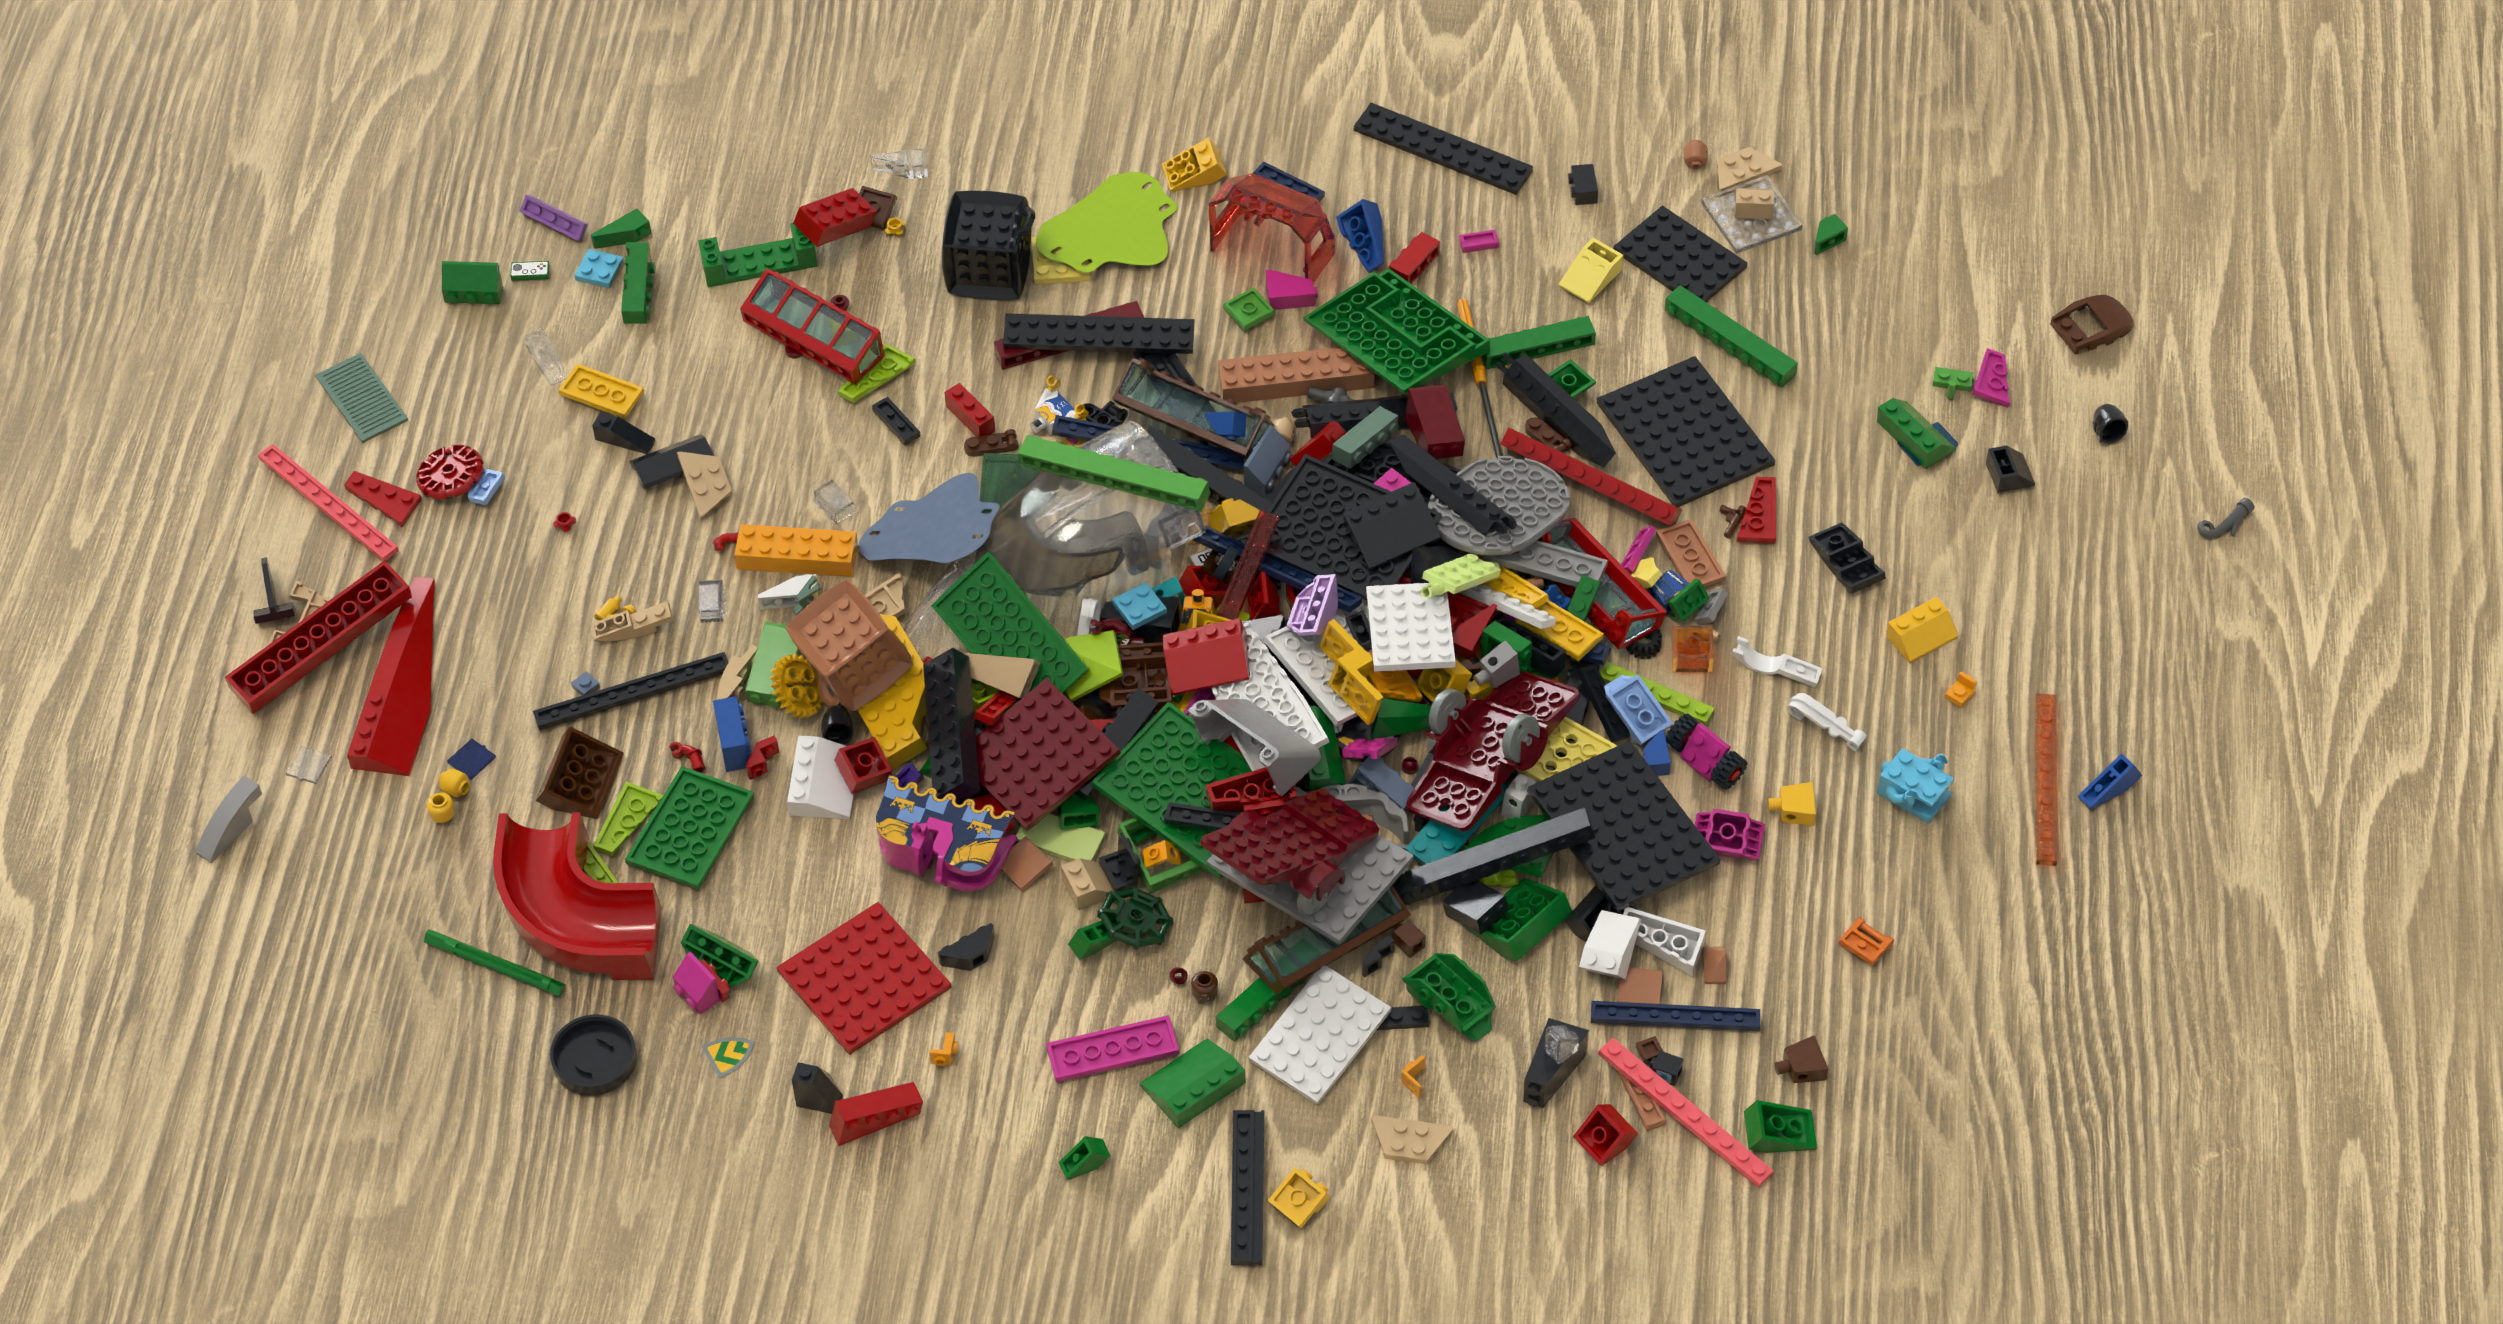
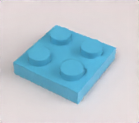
[574,248,624,288]
[1112,582,1167,630]

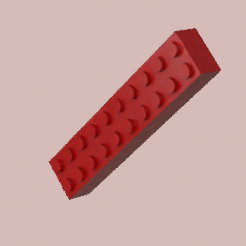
[225,560,412,714]

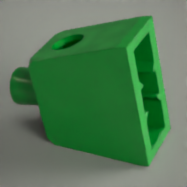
[1058,793,1100,830]

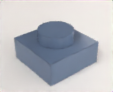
[571,671,600,696]

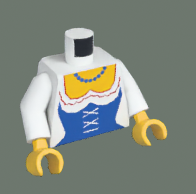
[1031,375,1088,436]

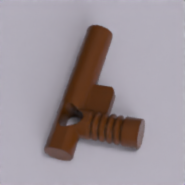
[1719,505,1746,538]

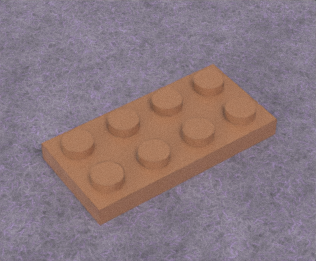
[1656,519,1726,588]

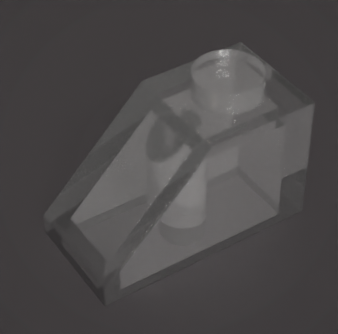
[1545,1025,1579,1064]

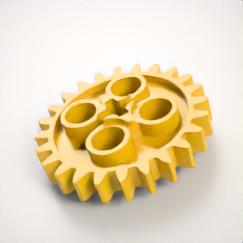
[770,654,824,719]

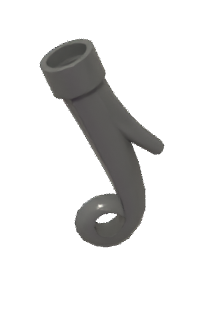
[2197,497,2255,538]

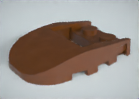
[2050,295,2133,355]

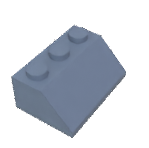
[1244,425,1292,497]

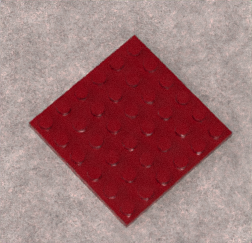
[976,678,1121,832]

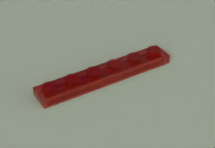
[1217,509,1280,620]

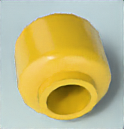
[439,768,470,798]
[427,793,455,823]

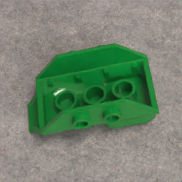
[1402,953,1496,1042]

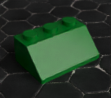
[442,261,503,304]

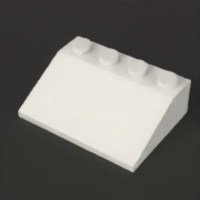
[787,736,854,819]

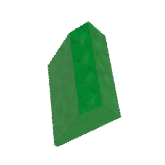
[1468,877,1572,962]
[1140,1038,1246,1128]

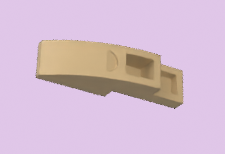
[591,601,673,641]
[717,644,757,700]

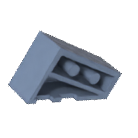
[1348,756,1414,810]

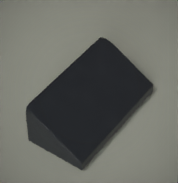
[1345,610,1372,650]

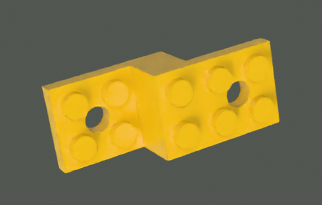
[1319,619,1383,725]

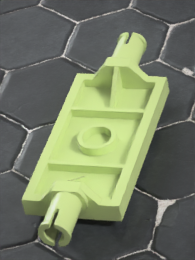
[1421,554,1501,599]

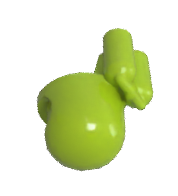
[1478,869,1519,888]

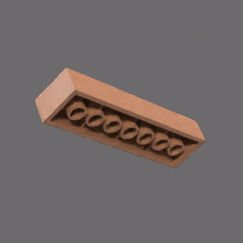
[1218,347,1374,403]

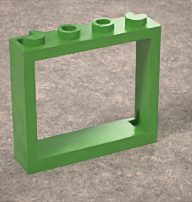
[1117,817,1206,894]

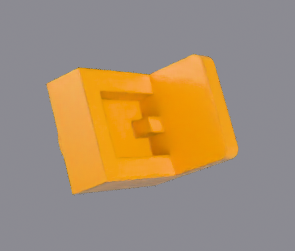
[930,1032,959,1066]

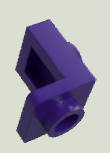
[888,762,924,787]

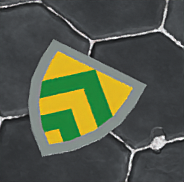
[701,1037,754,1078]

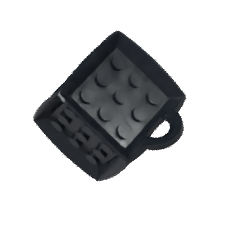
[942,191,1035,300]

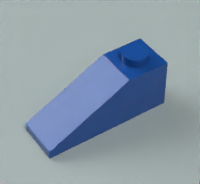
[2078,753,2142,810]

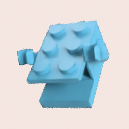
[1877,748,1954,823]

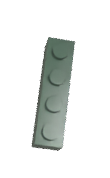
[1332,406,1399,469]

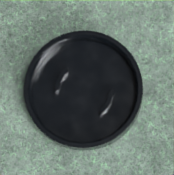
[550,1014,637,1096]

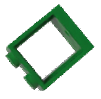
[1481,621,1532,672]

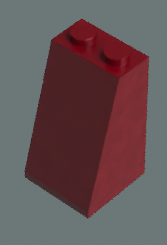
[1405,385,1465,459]

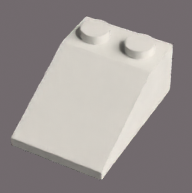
[1579,910,1641,980]

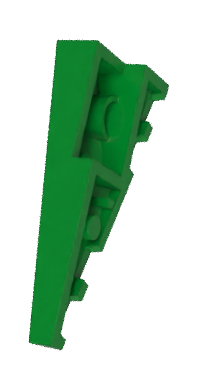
[1371,698,1432,740]

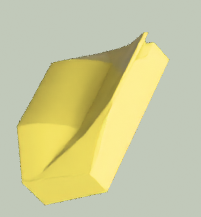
[1631,557,1662,589]

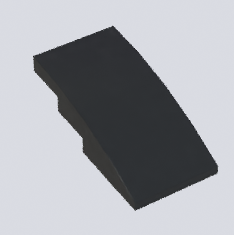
[1809,522,1886,593]

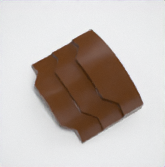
[1100,642,1172,710]

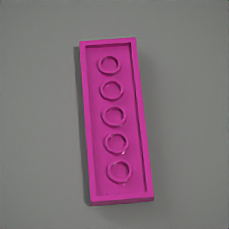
[1046,1015,1179,1082]

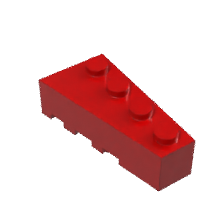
[1206,767,1297,812]
[829,1082,923,1146]

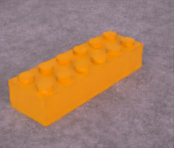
[734,524,858,577]

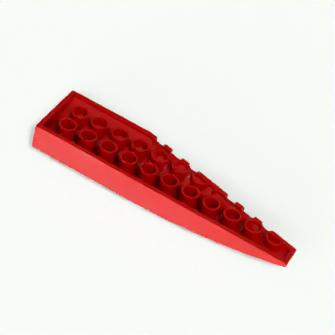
[347,576,435,776]

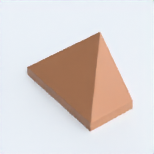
[1702,946,1726,984]

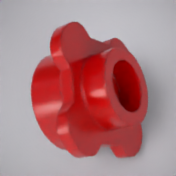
[553,512,576,532]

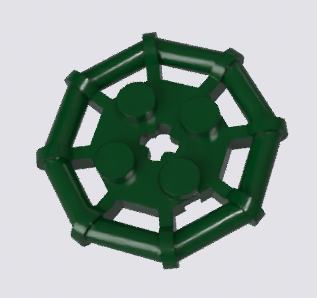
[1097,886,1174,950]

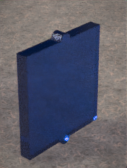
[447,738,496,780]

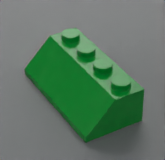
[1877,398,1956,468]
[1303,706,1346,791]

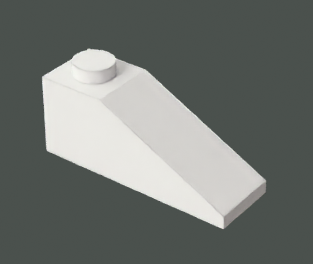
[758,574,818,610]

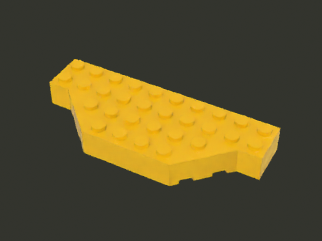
[857,614,928,770]

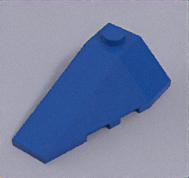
[1336,199,1384,273]

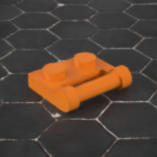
[1838,917,1895,966]

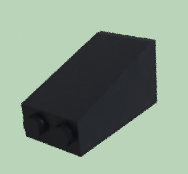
[1100,596,1180,643]
[1523,1018,1589,1108]

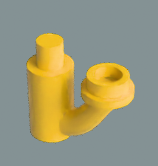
[594,595,637,621]

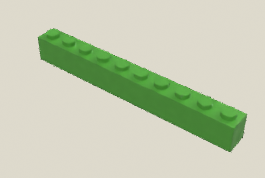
[1018,435,1210,512]

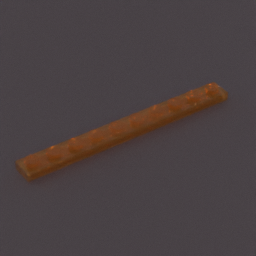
[2035,693,2057,866]

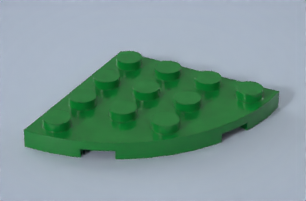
[1465,815,1554,878]

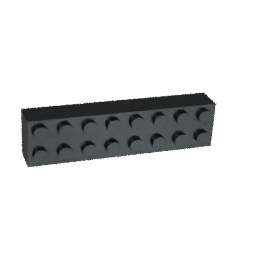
[923,647,980,804]

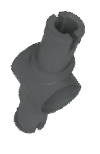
[1307,386,1354,403]

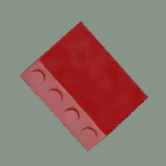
[1163,618,1249,696]

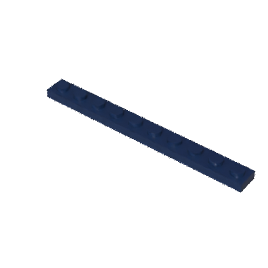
[1052,415,1244,473]
[1193,526,1362,613]

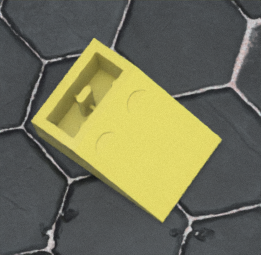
[1559,238,1623,303]

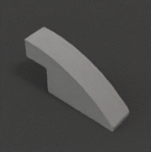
[195,776,262,863]

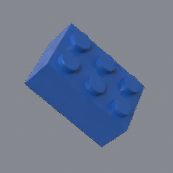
[713,696,751,772]

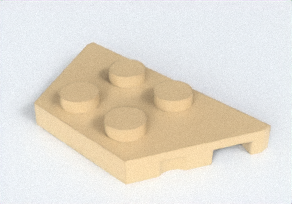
[1717,147,1782,194]
[677,452,732,520]
[865,573,906,618]
[1371,1115,1453,1164]

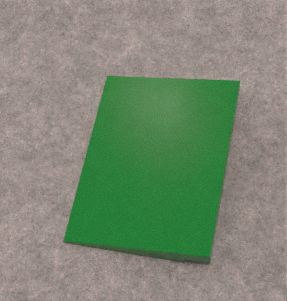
[1303,268,1490,394]

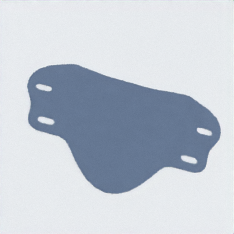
[858,473,1000,563]

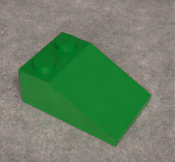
[1744,1100,1817,1153]

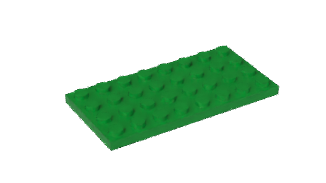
[931,551,1090,701]

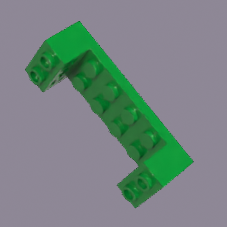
[698,223,818,287]

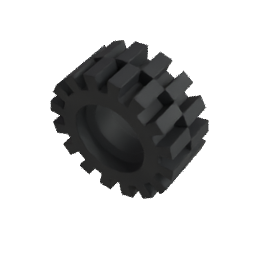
[1626,621,1662,660]

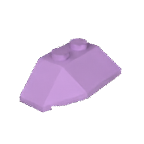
[1287,574,1338,636]

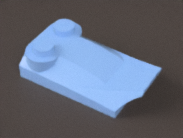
[1604,675,1673,746]

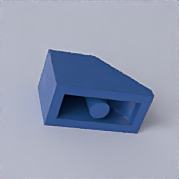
[1205,411,1247,441]
[1643,730,1671,776]

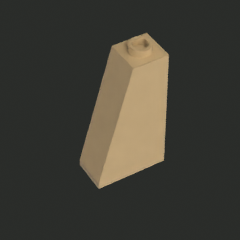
[964,653,1041,698]

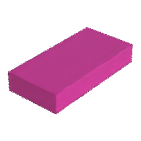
[1459,230,1499,253]

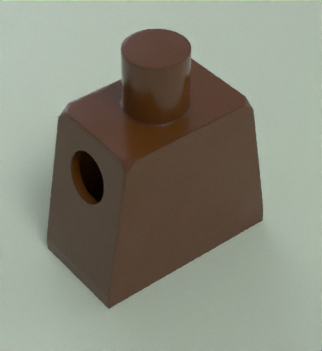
[1774,1036,1828,1083]

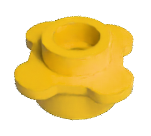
[885,218,905,236]

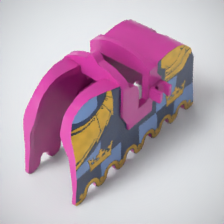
[876,775,1018,892]

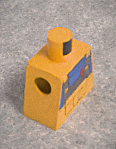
[1179,589,1216,631]

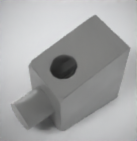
[1473,641,1520,688]

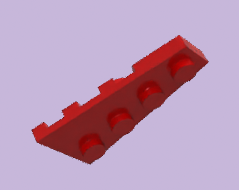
[344,471,422,527]

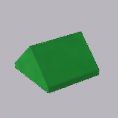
[1548,359,1596,398]

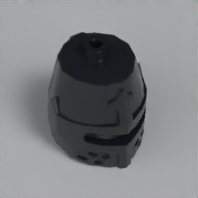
[2093,404,2129,444]
[821,705,854,745]

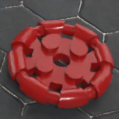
[416,445,484,500]

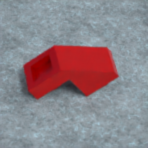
[746,735,780,780]

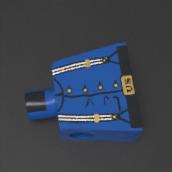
[1648,570,1689,615]

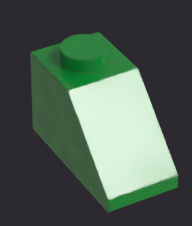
[1814,214,1848,255]
[1059,1136,1111,1180]

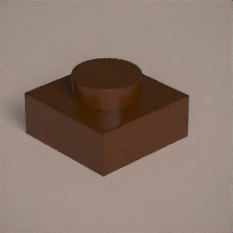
[1636,1036,1663,1064]

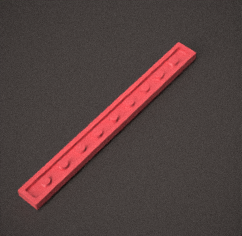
[258,444,399,561]
[1598,1038,1774,1188]

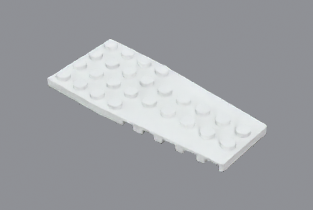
[1212,622,1330,771]

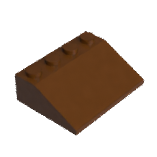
[536,726,624,819]

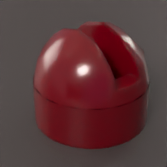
[1402,756,1418,774]
[1169,967,1188,985]

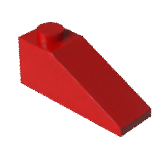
[1289,421,1346,467]
[1452,604,1497,660]

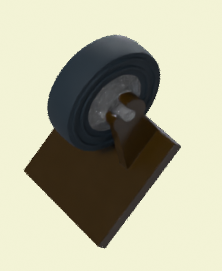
[1201,546,1248,588]

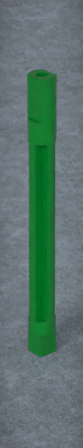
[424,929,566,996]

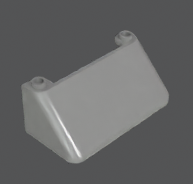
[1188,699,1321,797]

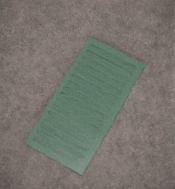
[315,353,408,443]

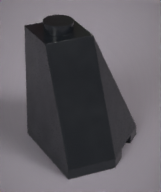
[792,1062,843,1114]

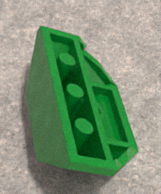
[681,924,759,988]

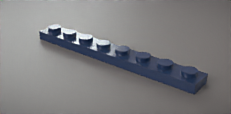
[1591,1001,1760,1031]

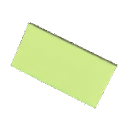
[1016,814,1106,862]

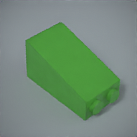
[746,622,805,709]

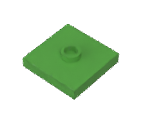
[1223,288,1275,331]

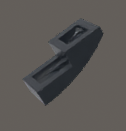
[1362,935,1394,977]

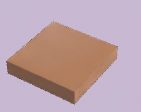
[1001,836,1053,892]
[1617,967,1663,1004]

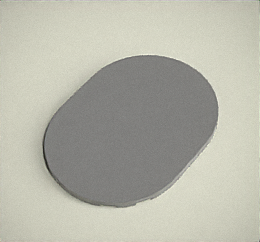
[1428,456,1570,555]

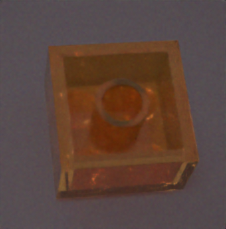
[1671,626,1714,673]

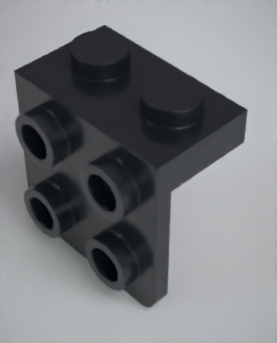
[1099,833,1141,892]

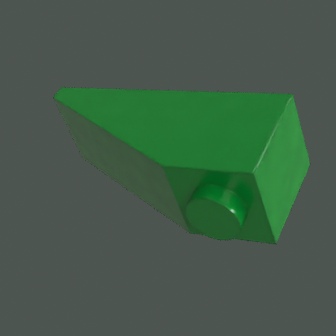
[591,208,652,249]
[1068,918,1128,960]

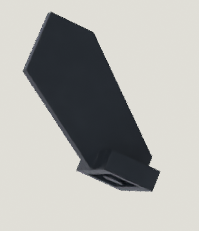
[253,557,295,624]

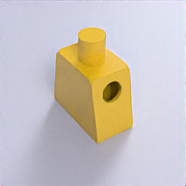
[1768,782,1816,826]

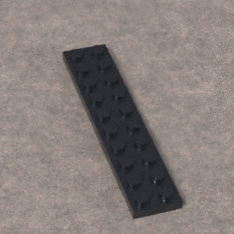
[1354,103,1533,195]
[1003,313,1195,354]

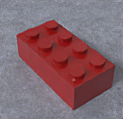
[793,188,876,247]

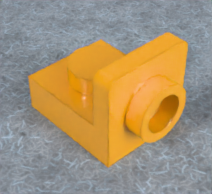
[1945,672,1977,708]

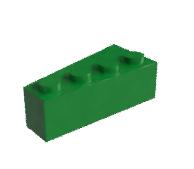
[621,242,656,324]

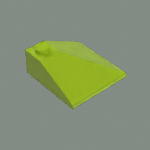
[1065,630,1123,702]

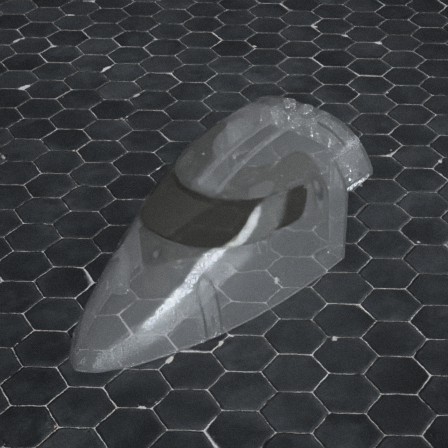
[903,420,1205,660]

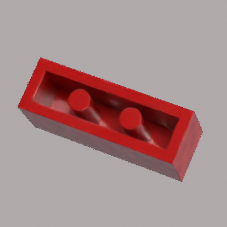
[1389,231,1440,284]
[944,383,995,437]

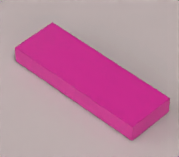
[1621,525,1656,573]

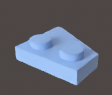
[468,468,505,506]

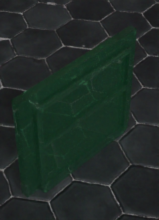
[980,453,1041,519]

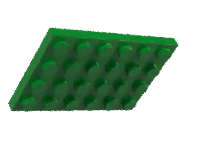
[625,766,754,890]

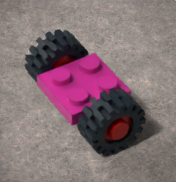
[1665,713,1748,790]

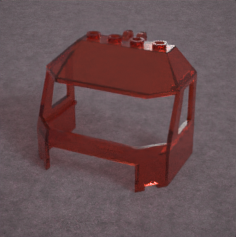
[1209,173,1335,284]

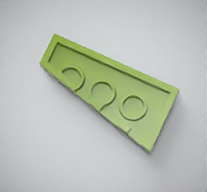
[838,343,916,403]
[593,781,664,856]

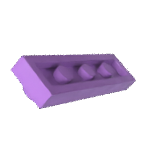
[519,195,588,241]

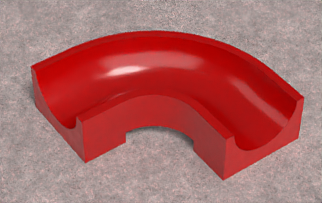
[493,812,662,980]

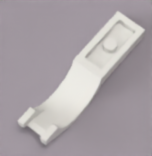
[1732,636,1822,688]

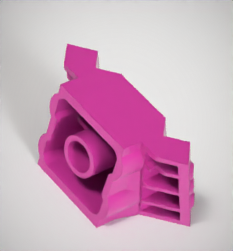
[1695,808,1765,860]

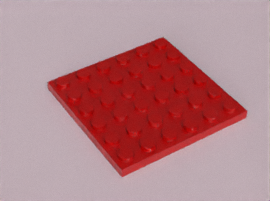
[777,902,952,1055]

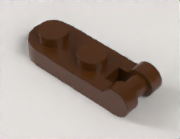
[1525,417,1572,453]
[964,429,1019,457]

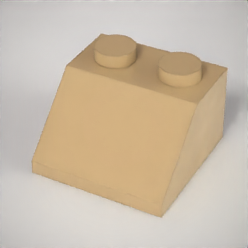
[1735,188,1774,219]
[1061,858,1114,910]

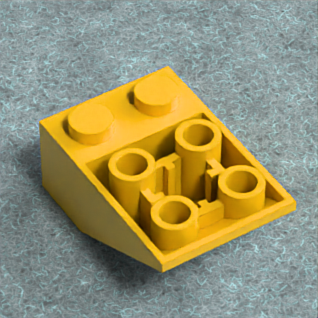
[1162,137,1227,192]

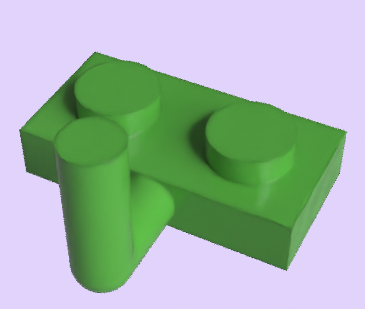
[1932,367,1974,399]

